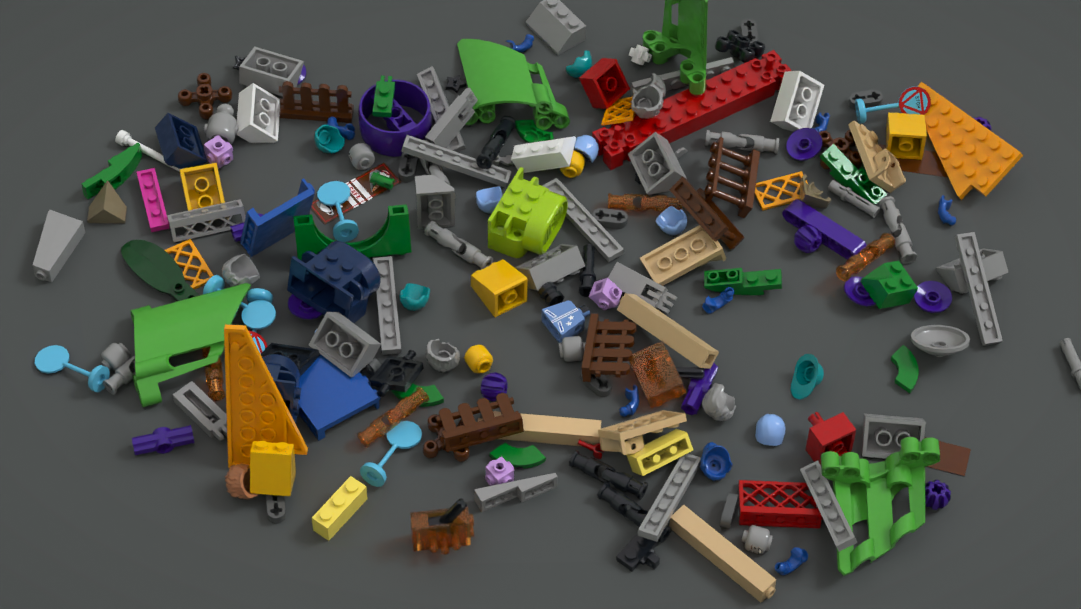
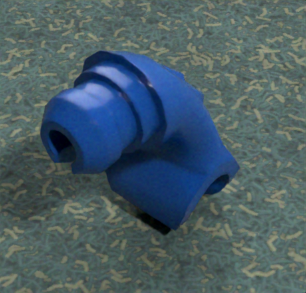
[505,34,534,52]
[812,112,830,132]
[327,117,355,140]
[938,195,957,226]
[702,287,734,314]
[619,385,640,417]
[775,547,808,575]

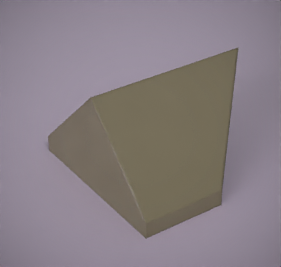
[800,174,831,208]
[87,180,127,224]

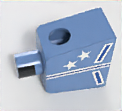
[541,300,590,343]

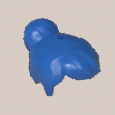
[700,442,733,481]

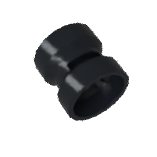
[538,282,564,307]

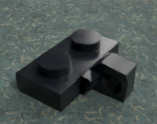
[616,534,660,572]

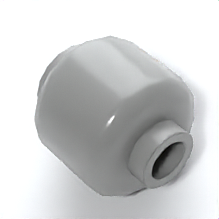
[349,143,375,170]
[559,336,586,362]
[101,343,131,371]
[741,525,773,554]

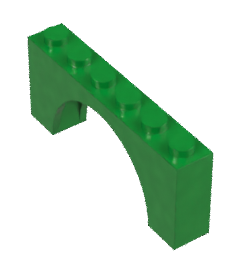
[293,204,412,260]

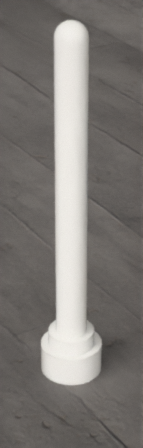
[115,130,187,172]

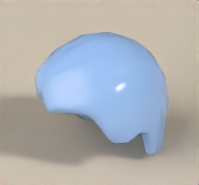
[575,135,599,163]
[476,186,503,214]
[655,206,687,236]
[755,414,786,446]

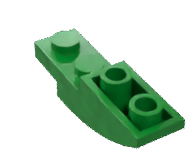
[82,143,142,200]
[820,144,887,205]
[704,268,782,295]

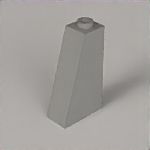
[33,210,85,282]

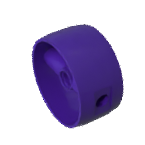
[358,80,432,157]

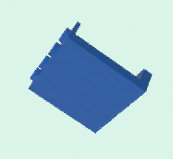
[240,179,315,257]
[298,354,381,441]

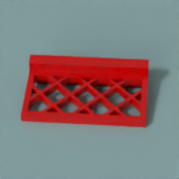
[738,480,822,528]

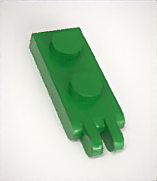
[373,75,395,117]

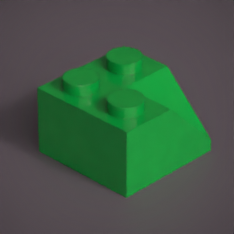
[860,261,918,309]

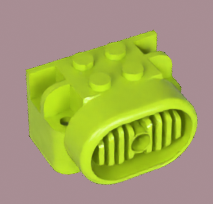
[488,167,568,258]

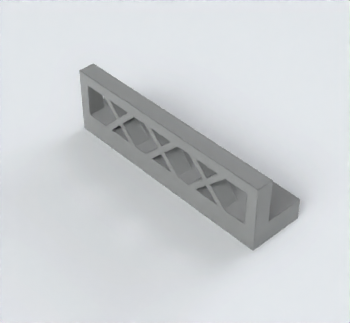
[167,199,246,242]

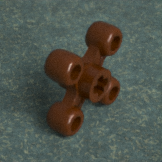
[178,73,232,120]
[819,130,863,170]
[423,414,469,462]

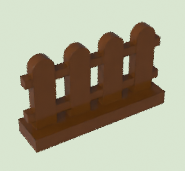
[279,81,354,123]
[581,313,637,382]
[436,393,524,452]

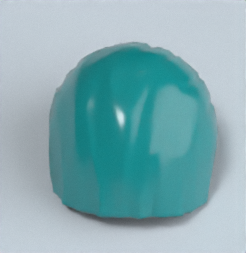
[566,50,592,78]
[314,125,345,153]
[399,283,430,311]

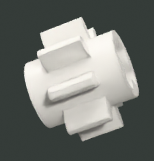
[629,44,652,66]

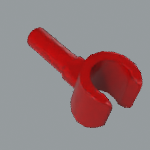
[577,439,604,459]

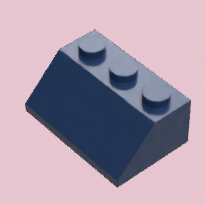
[155,113,207,169]

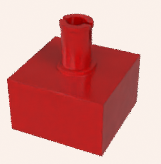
[579,58,630,109]
[805,412,856,465]

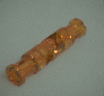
[608,193,683,212]
[836,233,895,281]
[202,346,226,401]
[357,387,430,448]

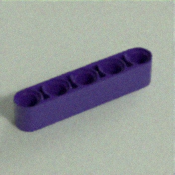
[782,199,867,262]

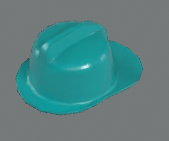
[791,354,824,400]

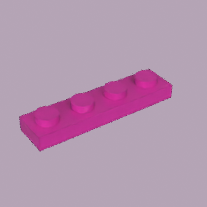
[136,168,170,232]

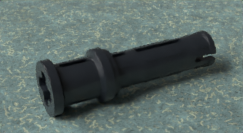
[579,244,596,297]

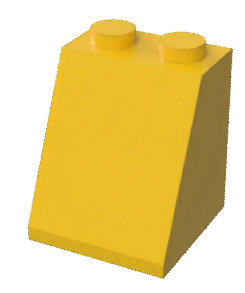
[886,112,927,160]
[471,259,528,318]
[250,441,296,496]

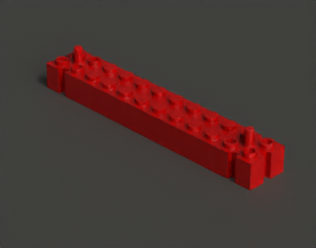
[592,50,792,170]

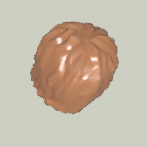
[225,463,259,499]

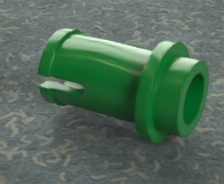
[370,172,395,190]

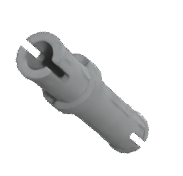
[827,180,880,218]
[1059,338,1081,390]

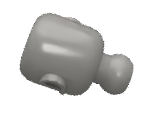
[204,104,238,144]

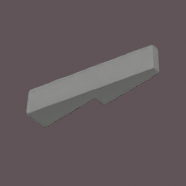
[474,473,558,512]

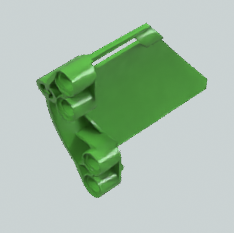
[643,0,708,95]
[457,39,570,130]
[130,283,251,408]

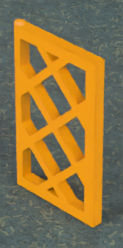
[601,96,635,126]
[755,171,809,211]
[165,239,214,290]

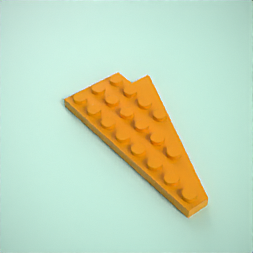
[918,82,1023,200]
[224,324,308,468]

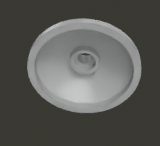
[911,325,970,357]

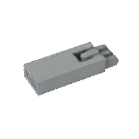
[425,88,478,148]
[608,262,678,314]
[173,381,227,441]

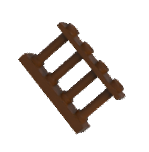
[704,137,760,218]
[670,177,744,250]

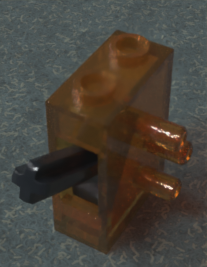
[629,341,705,408]
[410,499,474,555]

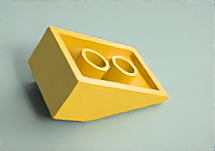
[180,163,226,220]

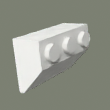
[770,71,824,132]
[237,83,280,143]
[511,136,576,173]

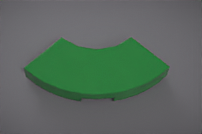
[515,119,554,143]
[891,345,919,393]
[391,383,444,407]
[490,442,546,469]

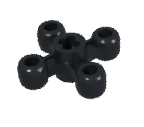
[715,30,765,63]

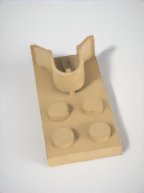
[848,121,906,193]
[640,225,726,286]
[598,410,687,455]

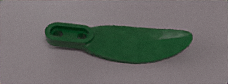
[121,240,200,301]

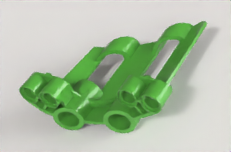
[821,437,940,576]

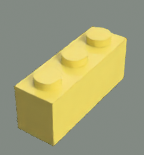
[626,429,693,476]
[312,476,367,541]

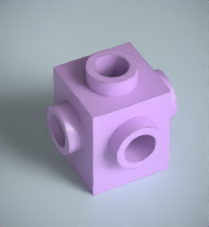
[204,135,233,169]
[589,278,623,310]
[485,456,515,486]

